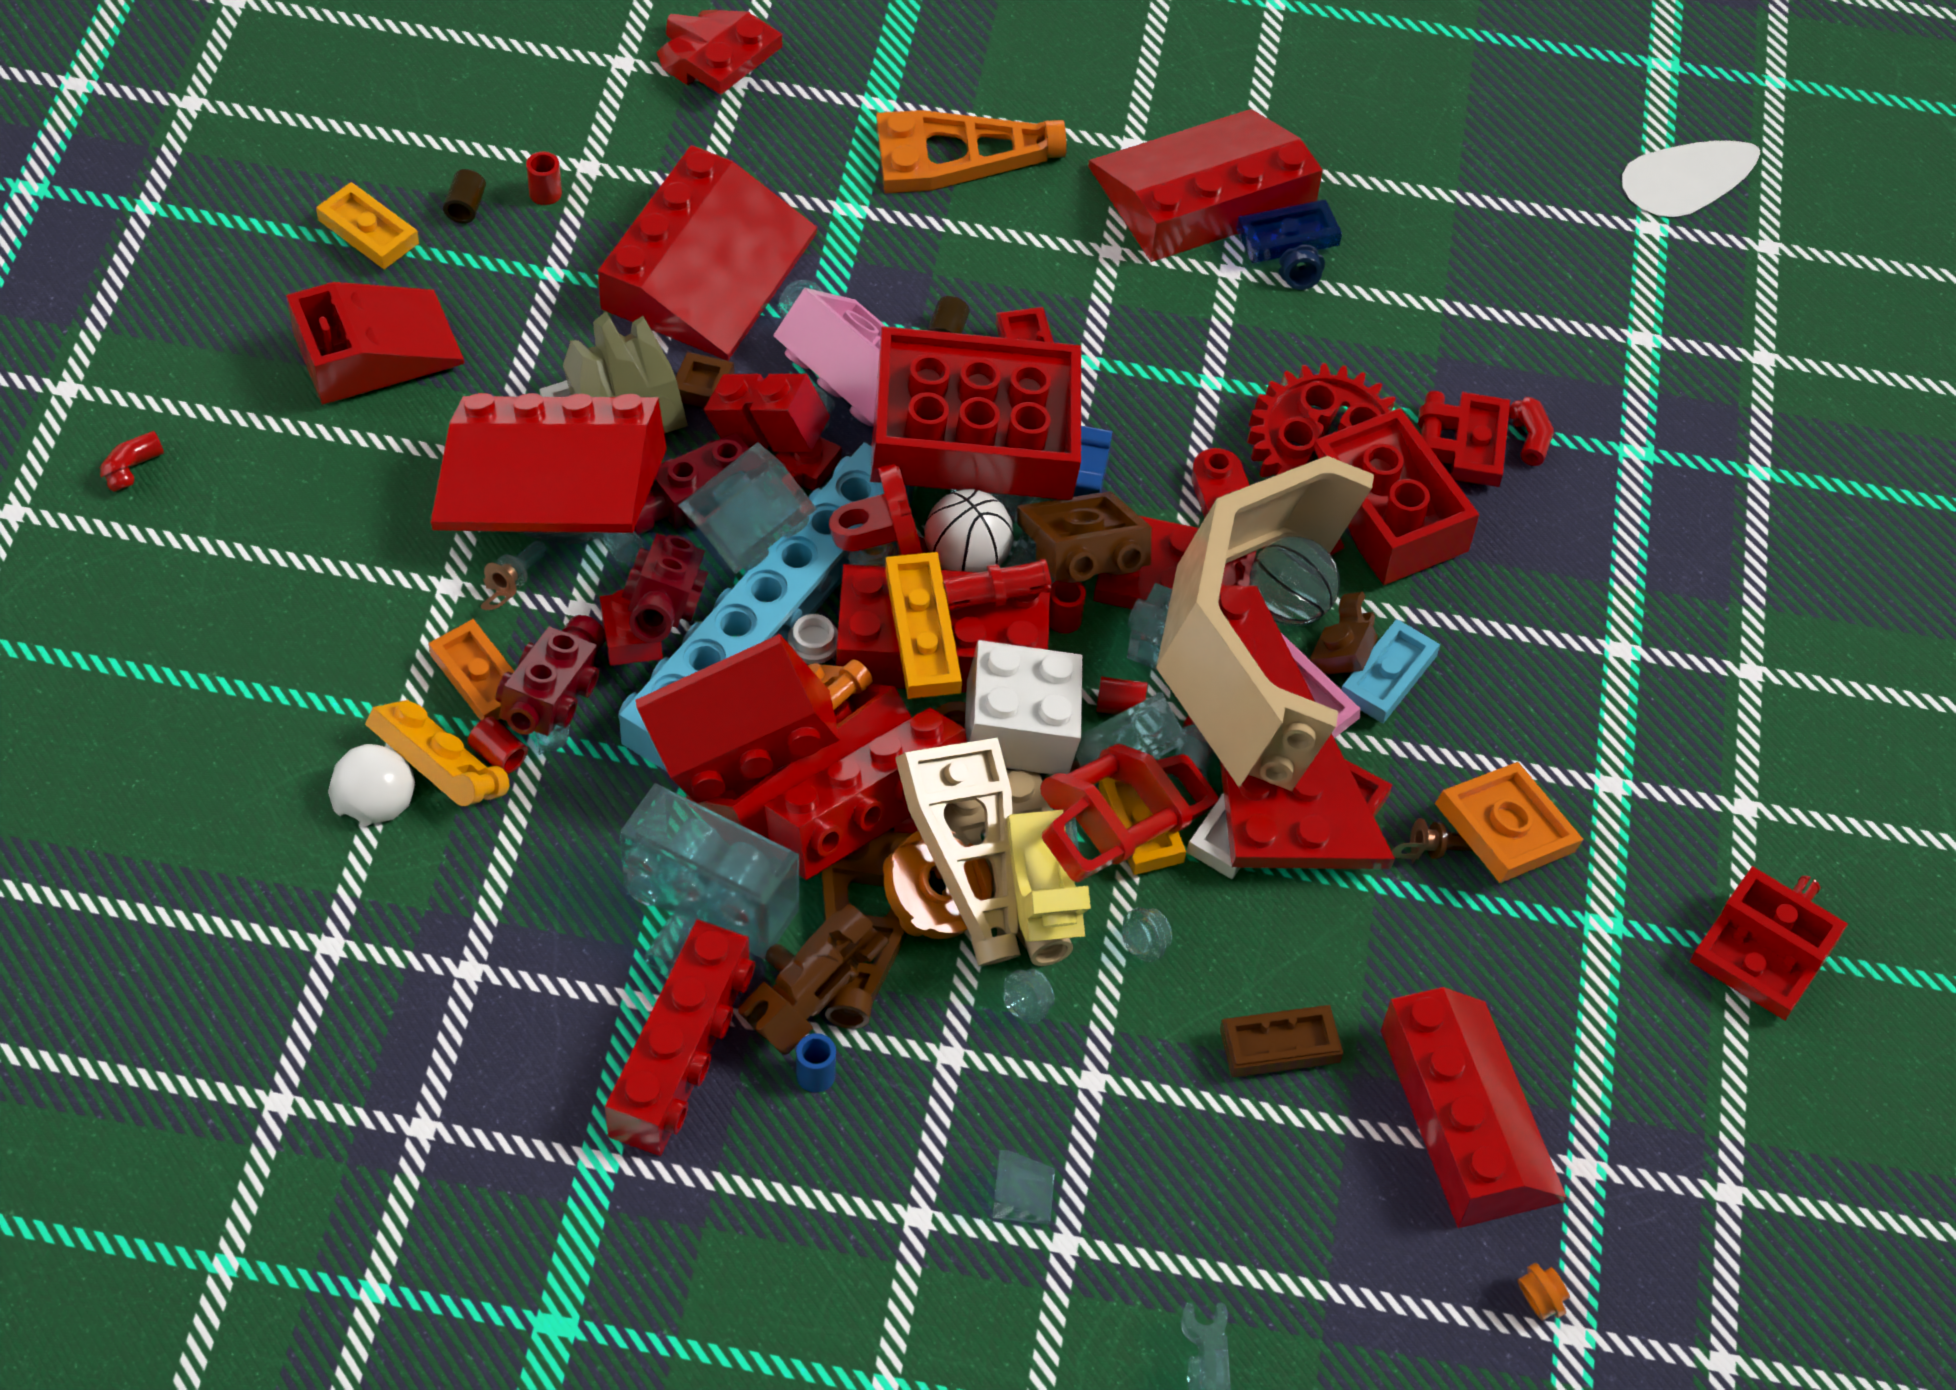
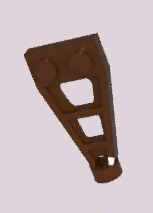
[821,830,932,1029]

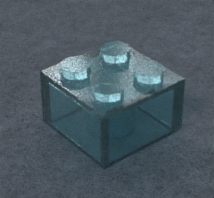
[678,442,817,574]

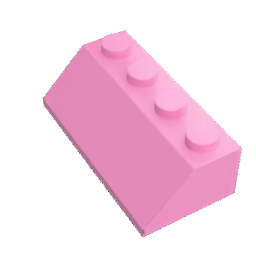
[773,288,885,427]

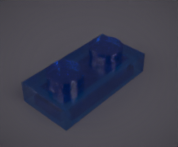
[1236,199,1342,264]

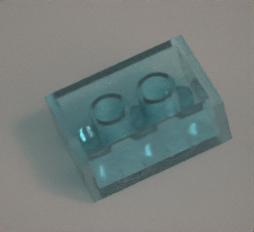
[620,783,799,960]

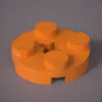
[883,830,993,939]

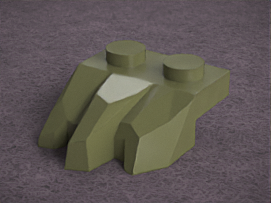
[563,311,688,433]

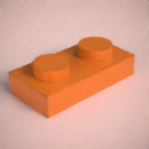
[428,619,514,720]

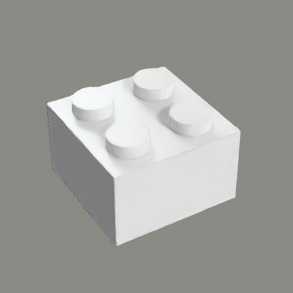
[965,640,1082,775]

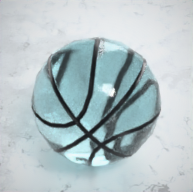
[1249,537,1340,626]

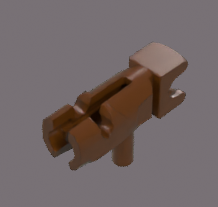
[738,903,889,1055]

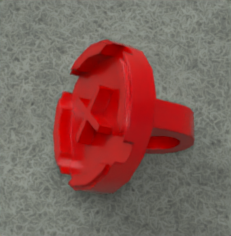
[829,463,922,555]

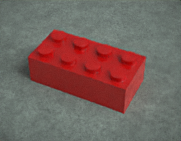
[836,564,1050,692]

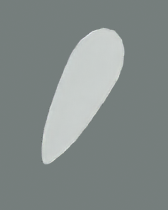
[1622,141,1760,217]

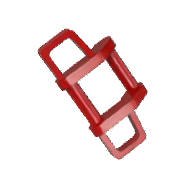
[1040,743,1219,882]

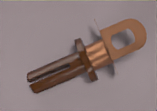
[1392,818,1473,864]

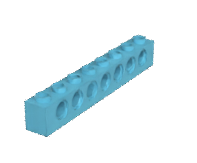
[618,442,913,771]

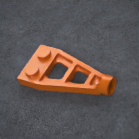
[876,110,1066,194]

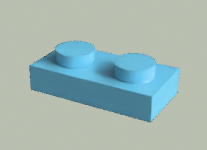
[1341,619,1440,724]

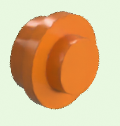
[1518,1262,1570,1321]

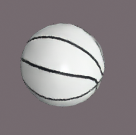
[924,489,1014,572]

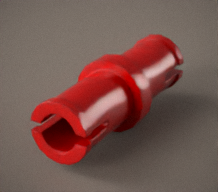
[943,559,1052,612]

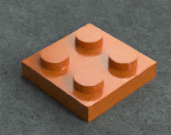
[1435,762,1584,883]

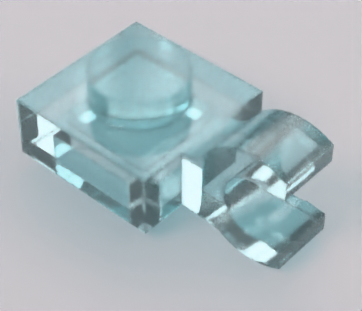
[1181,1303,1231,1390]

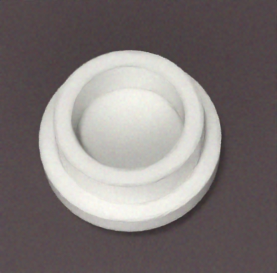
[788,614,838,664]

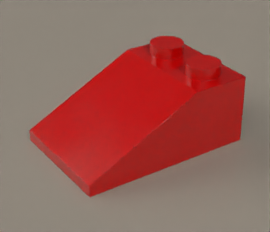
[1314,408,1480,585]

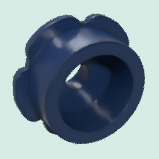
[1279,245,1325,290]

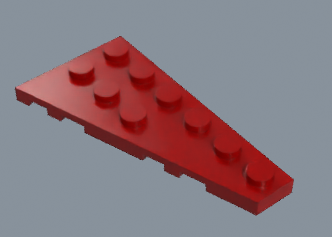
[1218,585,1395,869]

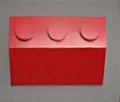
[635,634,840,804]

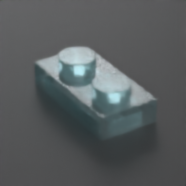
[1075,692,1188,789]

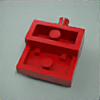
[1690,866,1848,1021]

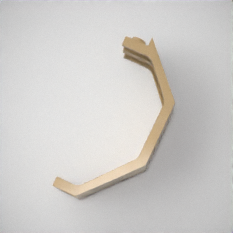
[1156,456,1374,791]

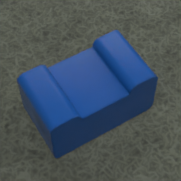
[1053,425,1113,500]

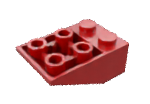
[286,282,465,405]

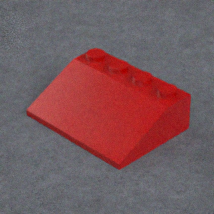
[1088,109,1323,262]
[598,145,817,361]
[870,326,1081,500]
[431,393,667,533]

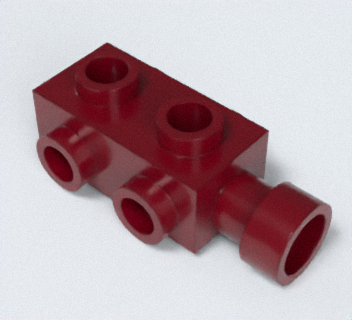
[629,432,766,537]
[621,533,708,643]
[495,615,606,737]

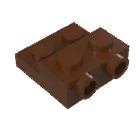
[1017,491,1152,583]

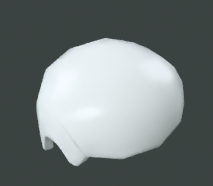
[328,744,415,826]

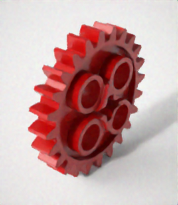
[1247,363,1396,477]

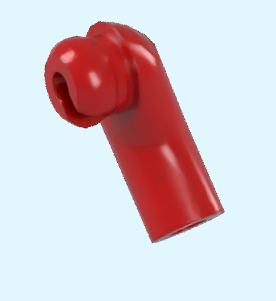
[1509,397,1554,466]
[100,431,164,492]

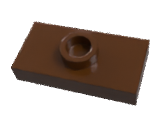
[1220,1005,1343,1078]

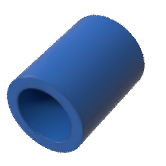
[796,1033,836,1093]

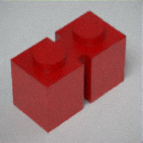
[704,374,830,452]

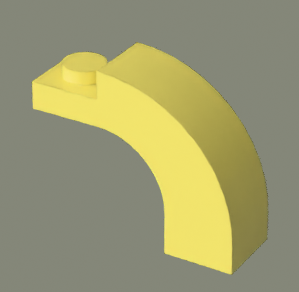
[1006,810,1091,942]

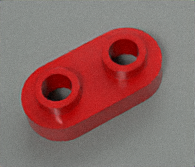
[1191,448,1250,518]

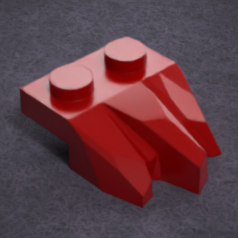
[657,10,782,95]

